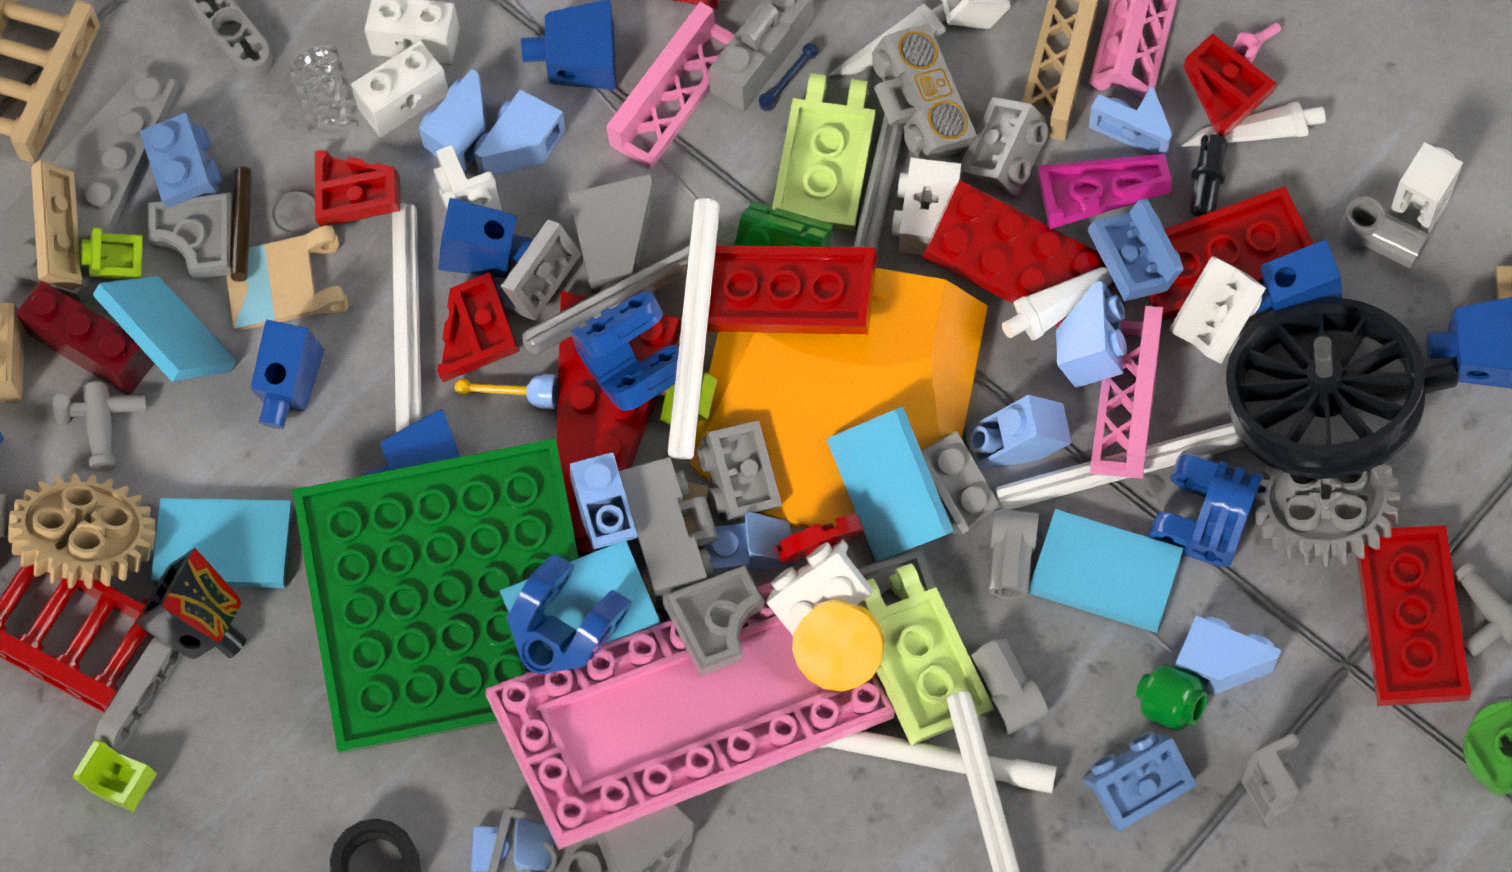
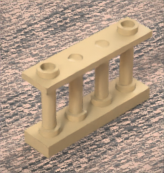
[0,0,101,163]

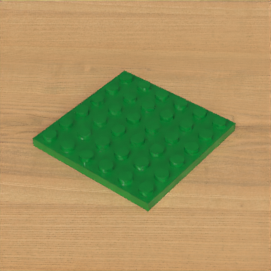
[292,438,579,754]

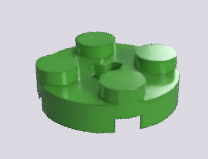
[1462,701,1512,796]

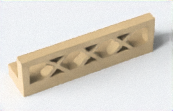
[1022,0,1100,141]

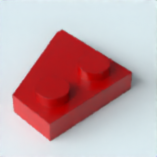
[1183,33,1277,138]
[314,150,400,227]
[437,272,520,383]

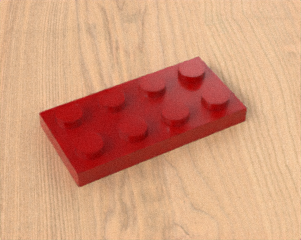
[922,180,1107,327]
[1148,186,1314,321]
[707,245,877,335]
[1357,525,1471,706]

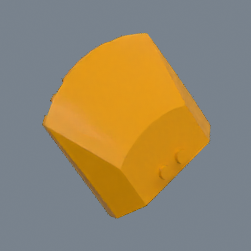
[690,268,988,533]

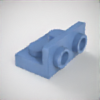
[1082,732,1197,831]

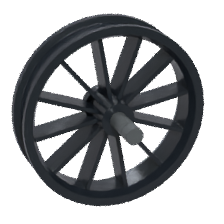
[1226,297,1425,479]

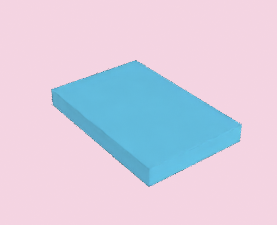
[93,276,237,382]
[826,407,954,562]
[151,498,293,588]
[1028,509,1184,633]
[500,541,660,652]

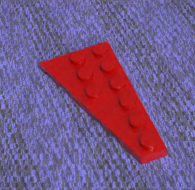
[556,291,682,557]

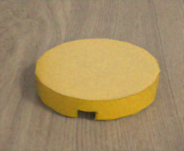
[792,599,885,691]

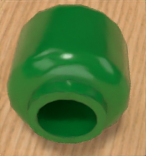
[1136,664,1208,731]

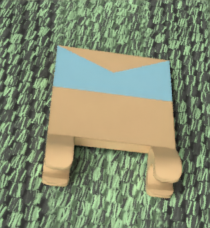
[226,225,349,332]

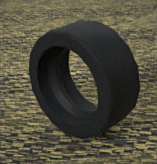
[329,818,421,872]

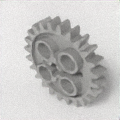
[1254,438,1401,567]

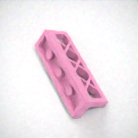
[1089,0,1177,100]
[606,2,735,169]
[1090,306,1163,479]

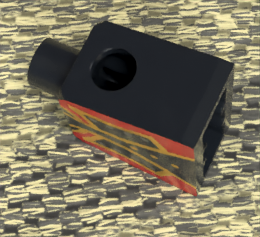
[135,548,247,659]

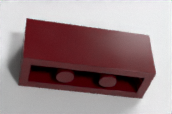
[15,281,155,395]

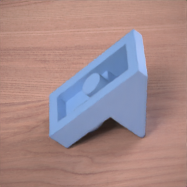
[1089,86,1172,158]
[703,511,795,575]
[471,818,554,872]

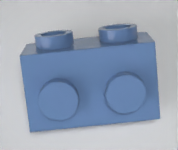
[140,112,223,208]
[1087,198,1183,301]

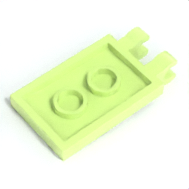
[772,73,876,232]
[856,563,994,745]

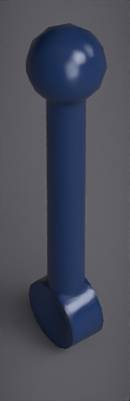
[759,43,819,111]

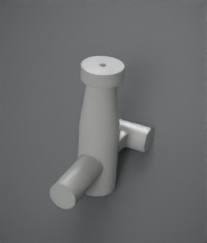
[52,381,146,472]
[1453,562,1512,658]

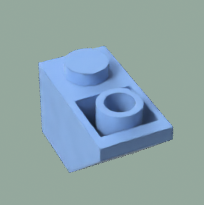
[419,69,488,173]
[474,89,566,175]
[1056,281,1127,388]
[965,395,1072,470]
[570,453,638,549]
[1175,615,1281,694]

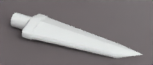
[828,4,946,76]
[1180,102,1326,147]
[1002,267,1114,340]

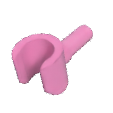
[1232,22,1281,63]

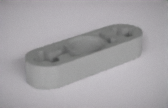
[188,0,273,78]
[94,636,183,752]

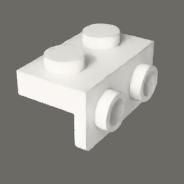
[433,145,502,211]
[1170,257,1266,364]
[766,539,873,637]

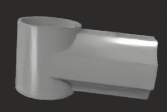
[1338,196,1429,269]
[989,508,1039,600]
[971,639,1049,735]

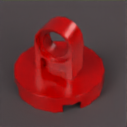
[775,513,864,564]

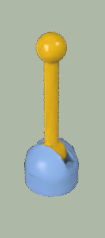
[454,374,558,409]

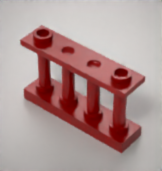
[0,544,149,713]

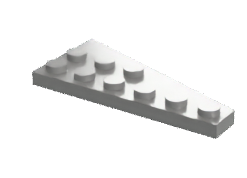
[0,69,179,301]

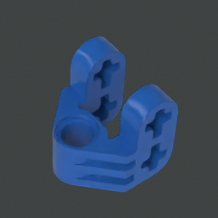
[571,291,679,411]
[1149,454,1263,567]
[507,553,632,674]

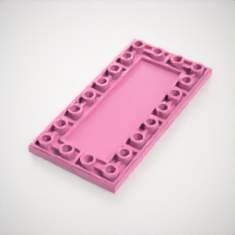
[486,582,895,850]

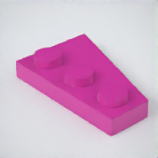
[1038,153,1172,229]

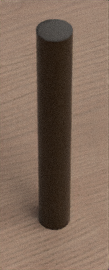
[230,167,252,282]

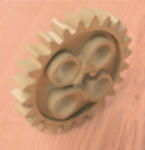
[8,474,155,589]

